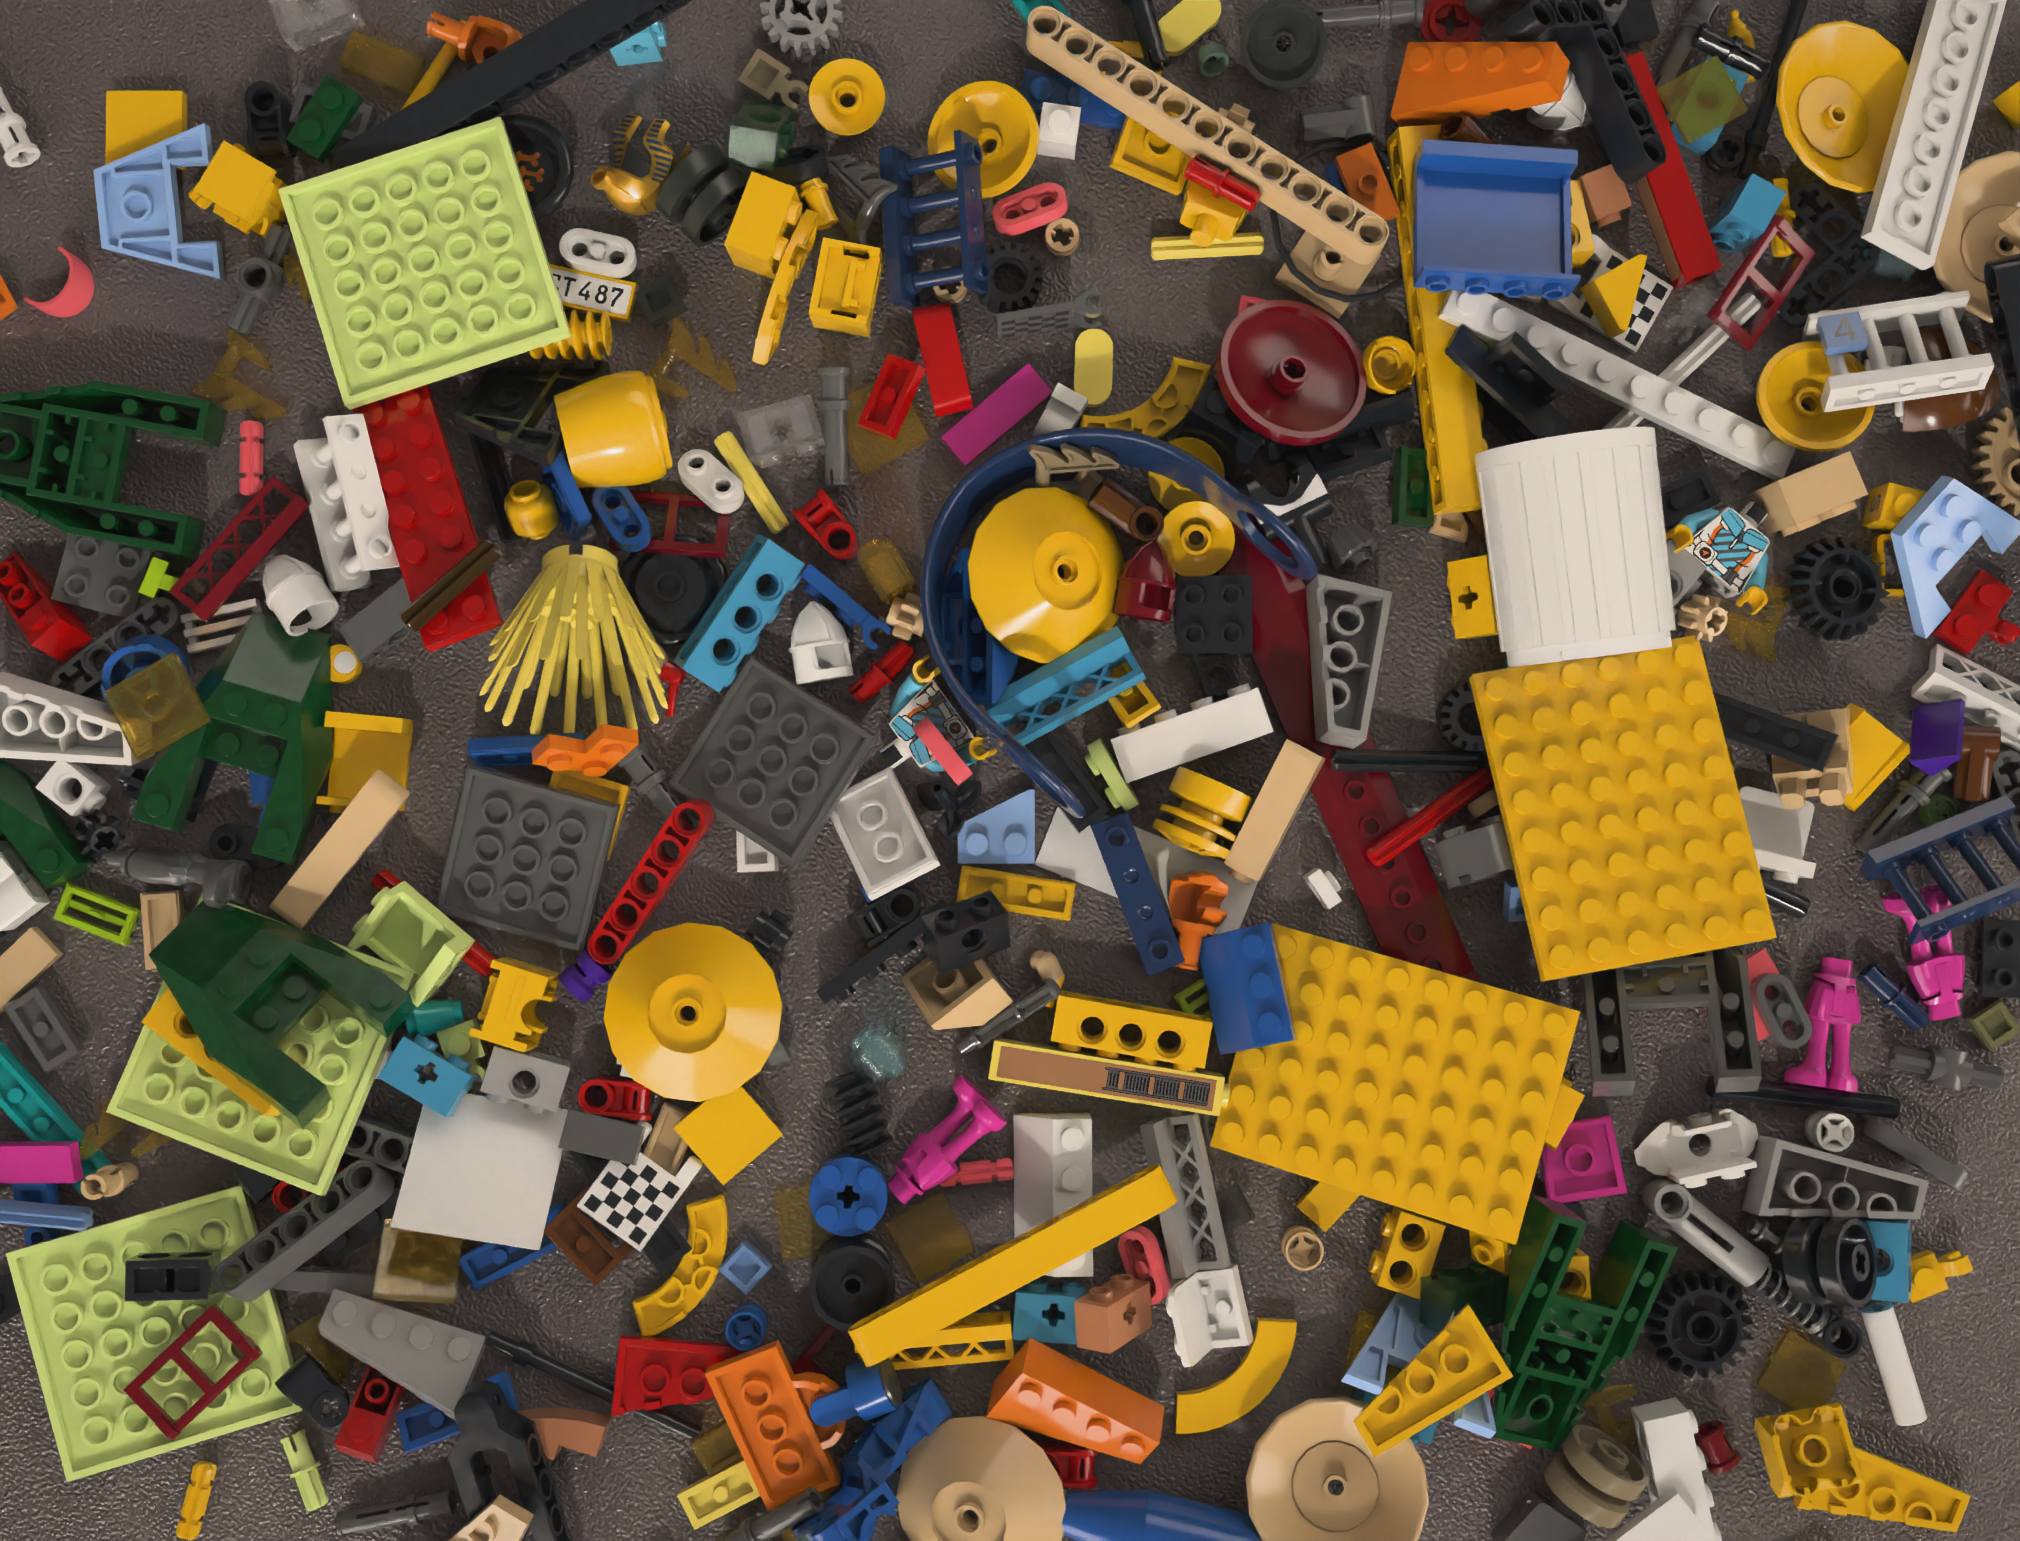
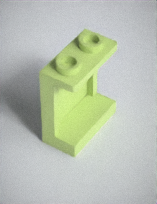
[348,881,475,1007]

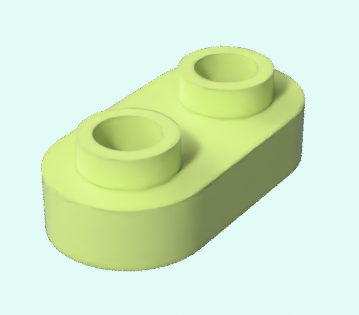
[1084,738,1140,812]

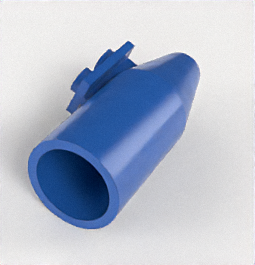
[1062,1489,1262,1541]

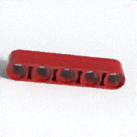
[588,798,714,964]

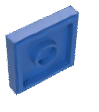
[540,451,592,542]

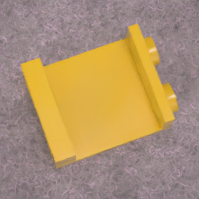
[316,711,414,814]

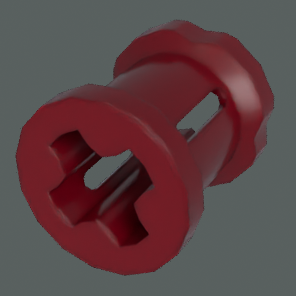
[1694,1420,1742,1474]

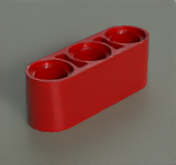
[911,301,973,417]

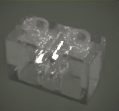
[268,0,366,52]
[736,393,824,468]

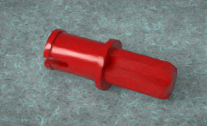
[1184,155,1261,211]
[847,639,916,707]

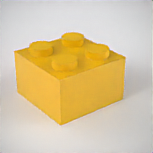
[724,171,804,280]

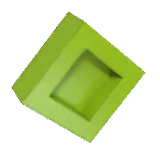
[138,556,180,598]

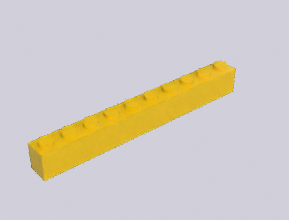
[1386,124,1488,515]

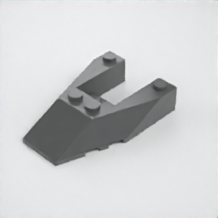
[1583,946,1762,1097]

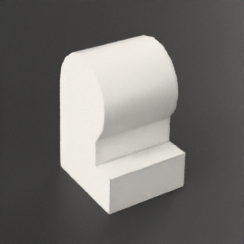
[1032,383,1088,436]

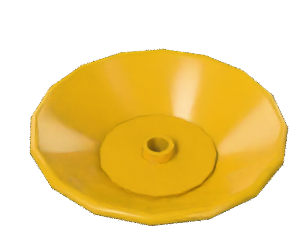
[1776,20,1909,193]
[967,487,1125,663]
[604,922,783,1102]

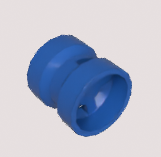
[725,1303,768,1351]

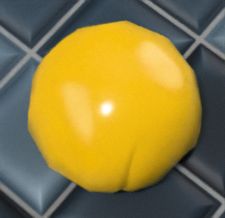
[1362,335,1417,395]

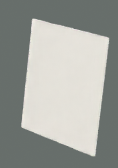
[391,1093,568,1250]

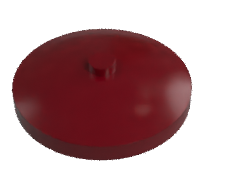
[1215,300,1367,446]

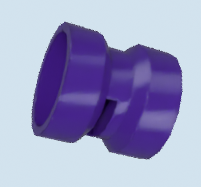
[558,948,614,1003]

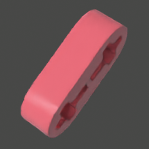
[912,716,973,786]

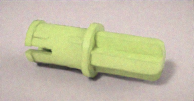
[280,1429,329,1511]

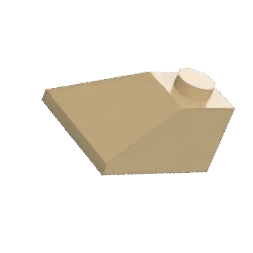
[900,957,1013,1030]

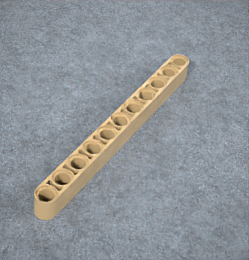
[1026,6,1389,264]

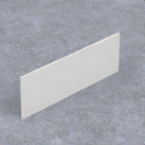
[1034,806,1258,936]

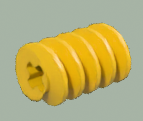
[529,310,612,360]

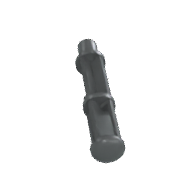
[956,978,1061,1055]

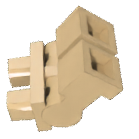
[1771,707,1854,810]

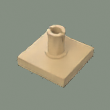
[1273,231,1380,321]

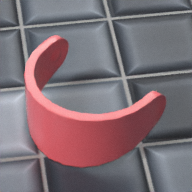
[24,246,95,318]

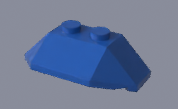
[941,548,1018,704]

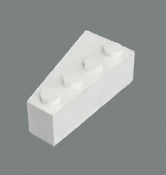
[0,671,155,766]

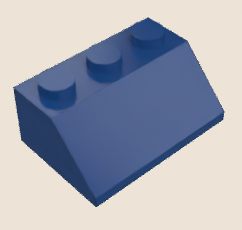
[1199,923,1297,1055]

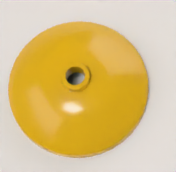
[927,81,1039,198]
[1756,341,1875,452]

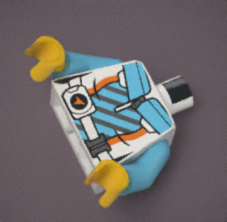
[1666,501,1770,615]
[880,655,997,772]

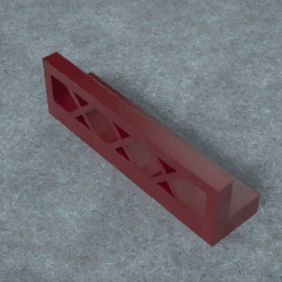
[169,475,310,622]

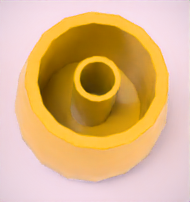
[554,370,673,488]

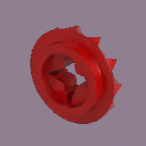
[1421,0,1481,42]

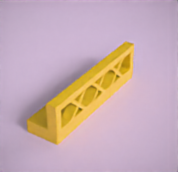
[854,1310,1014,1370]

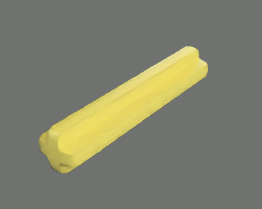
[1151,232,1264,260]
[714,431,789,534]

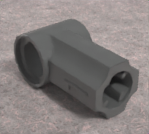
[1299,95,1378,145]

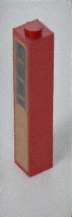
[1623,51,1722,290]

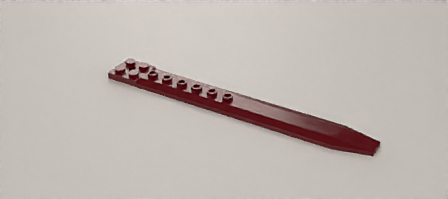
[1216,520,1481,983]

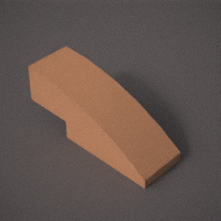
[517,1407,613,1460]

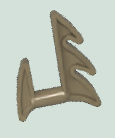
[1028,443,1120,494]

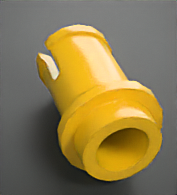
[799,177,839,231]

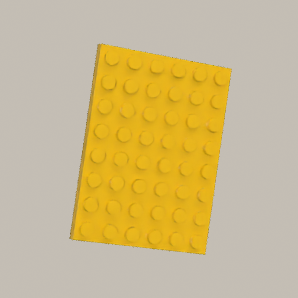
[1469,635,1777,982]
[1210,923,1580,1245]

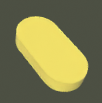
[1158,0,1221,56]
[1074,329,1113,407]

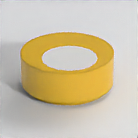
[330,644,363,684]

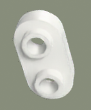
[559,228,637,278]
[678,449,744,514]

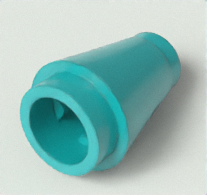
[405,1000,465,1037]

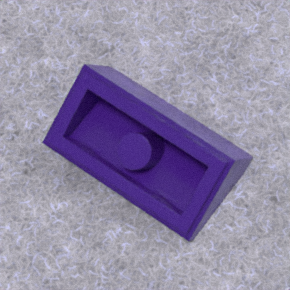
[1909,699,1965,776]

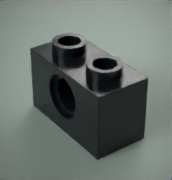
[921,890,1011,974]

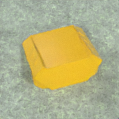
[1843,703,1910,812]
[1753,1402,1864,1498]

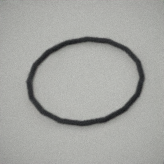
[1270,140,1404,303]

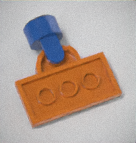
[705,1340,902,1511]

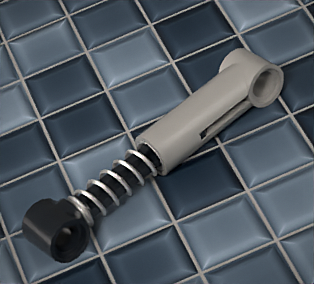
[1642,1179,1863,1359]

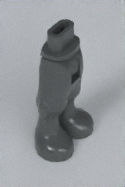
[107,847,254,909]

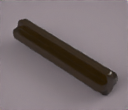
[400,538,502,632]

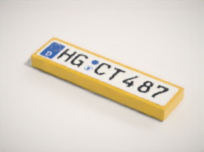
[549,264,639,323]

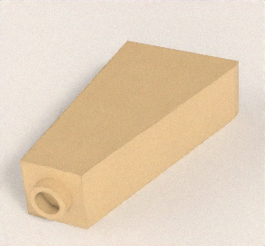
[1224,739,1326,885]

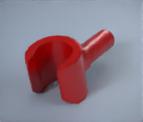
[659,661,686,717]

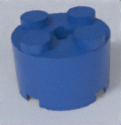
[101,634,192,720]
[809,1152,888,1236]

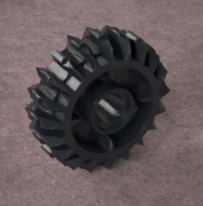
[1781,536,1890,641]
[1644,1270,1753,1378]

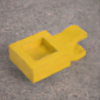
[1909,1249,1973,1303]

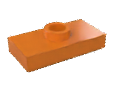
[1334,143,1401,221]

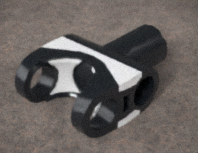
[1236,451,1333,567]

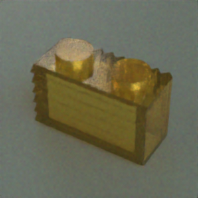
[857,538,917,605]

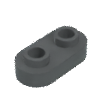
[1751,973,1812,1048]

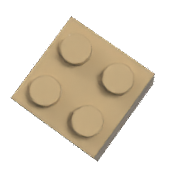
[1750,451,1868,537]

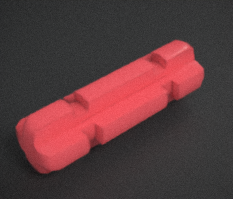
[239,420,264,497]
[940,1158,1014,1187]

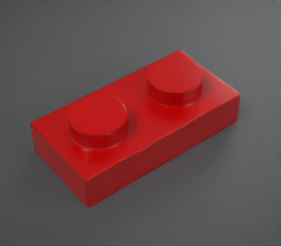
[858,354,926,440]

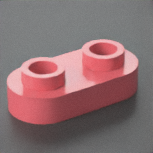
[992,182,1068,236]
[1118,1226,1171,1305]

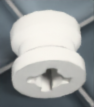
[1804,1110,1854,1152]

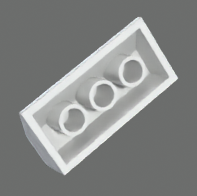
[1013,1113,1093,1277]

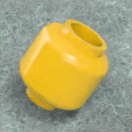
[504,480,560,540]

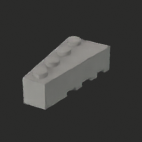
[1306,574,1393,750]
[1742,1135,1929,1219]
[318,1289,486,1421]

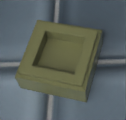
[1963,997,2020,1052]

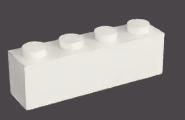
[1110,683,1274,783]
[1631,1397,1722,1541]

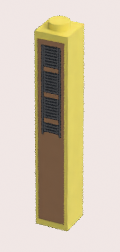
[988,1037,1230,1116]

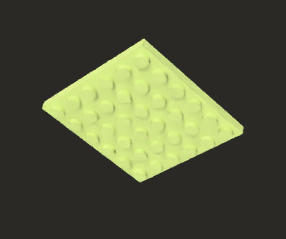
[278,117,572,410]
[106,892,418,1196]
[6,1185,303,1482]

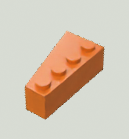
[1390,42,1570,127]
[986,1338,1165,1464]

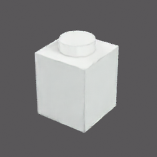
[1037,102,1081,160]

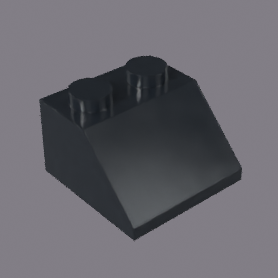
[1176,377,1265,488]

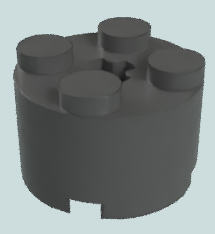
[1433,814,1514,890]

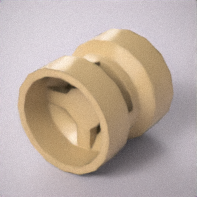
[1280,1225,1324,1271]

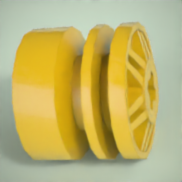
[1152,766,1253,860]

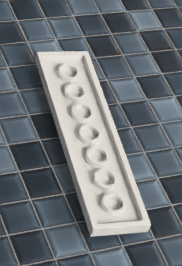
[1861,0,2007,271]

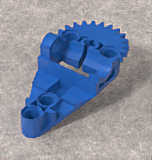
[791,1377,953,1541]

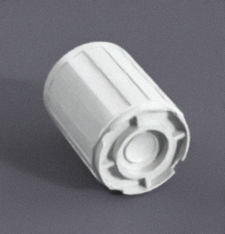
[1474,427,1676,667]

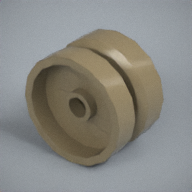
[1544,1424,1650,1529]

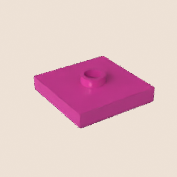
[1539,1115,1627,1203]

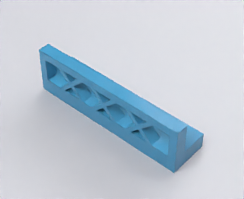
[983,626,1146,746]

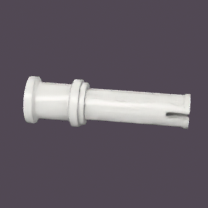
[0,86,41,168]

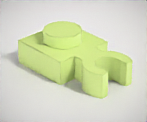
[436,1018,489,1090]

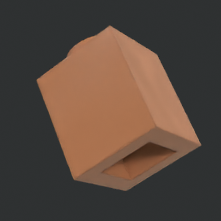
[1575,164,1632,228]

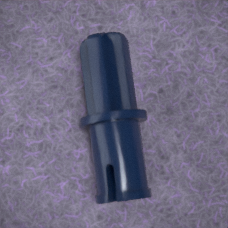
[1857,961,1930,1031]

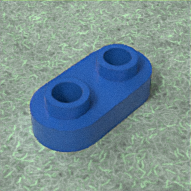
[592,486,652,552]

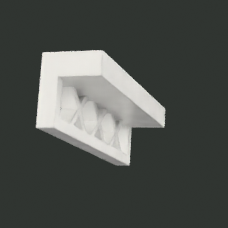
[1911,644,2020,752]

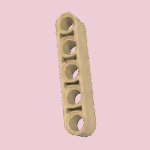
[269,769,411,930]

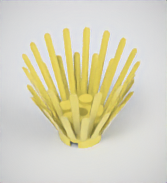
[479,545,668,735]

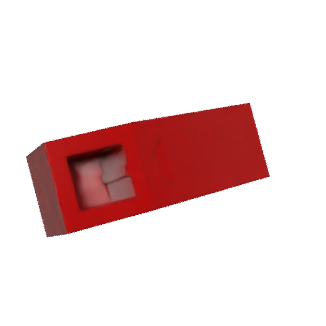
[0,551,93,664]
[334,1365,406,1464]

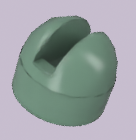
[1196,41,1229,77]

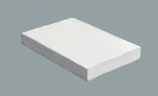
[830,766,940,901]

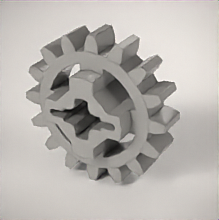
[760,0,844,57]

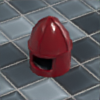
[1113,540,1178,623]

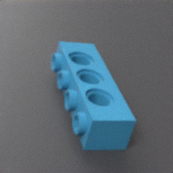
[673,534,805,693]

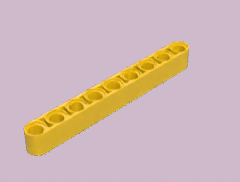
[847,1164,1178,1367]

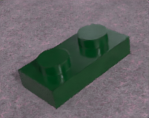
[286,74,364,164]
[1392,446,1434,529]

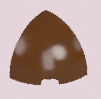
[1903,326,2000,432]

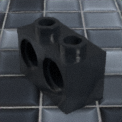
[125,1251,221,1302]

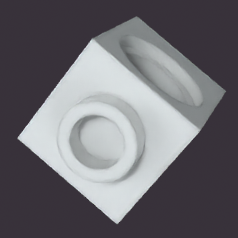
[35,761,112,816]

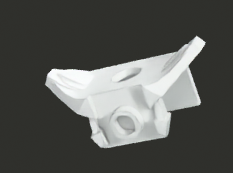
[1634,1108,1759,1188]

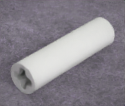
[1861,1302,1927,1426]

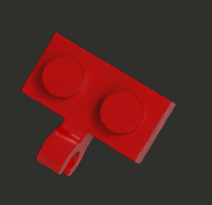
[1932,569,2020,655]

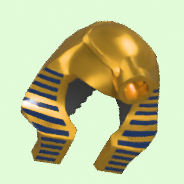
[590,113,691,216]

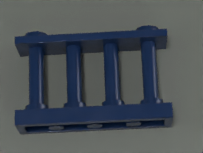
[879,130,990,308]
[1860,795,2020,945]
[1090,811,1185,976]

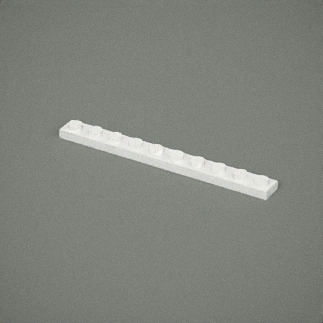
[1438,290,1796,481]

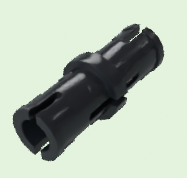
[1690,23,1772,80]

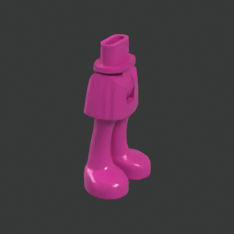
[1881,884,1965,1021]
[1783,957,1861,1093]
[886,1074,1007,1204]

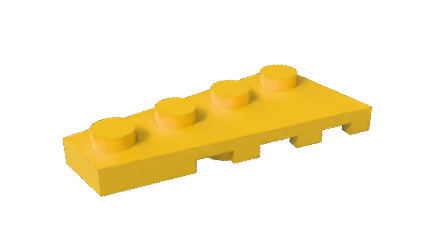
[1353,1303,1513,1457]
[1792,1445,1971,1532]

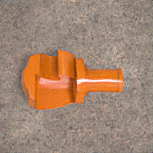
[426,11,523,65]
[1169,871,1228,971]

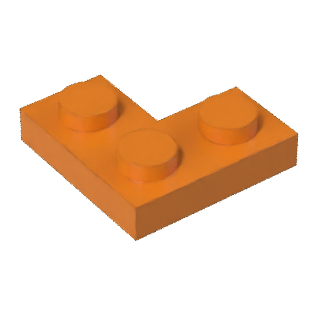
[532,724,639,777]

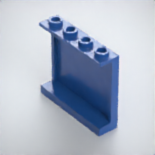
[1413,139,1580,300]

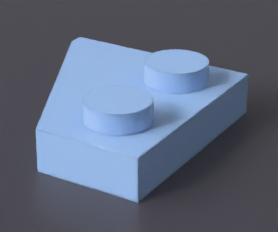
[958,789,1035,864]

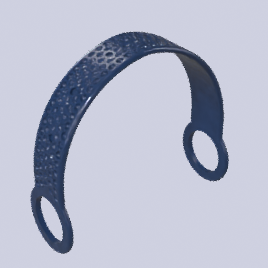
[920,427,1317,819]

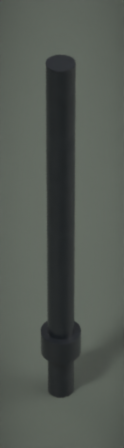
[1737,0,1808,180]
[485,1330,702,1442]

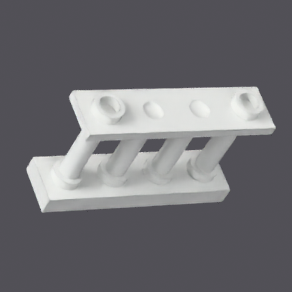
[1802,290,1994,412]
[293,413,399,593]

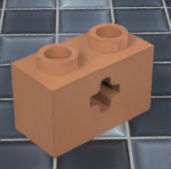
[1074,1274,1152,1354]

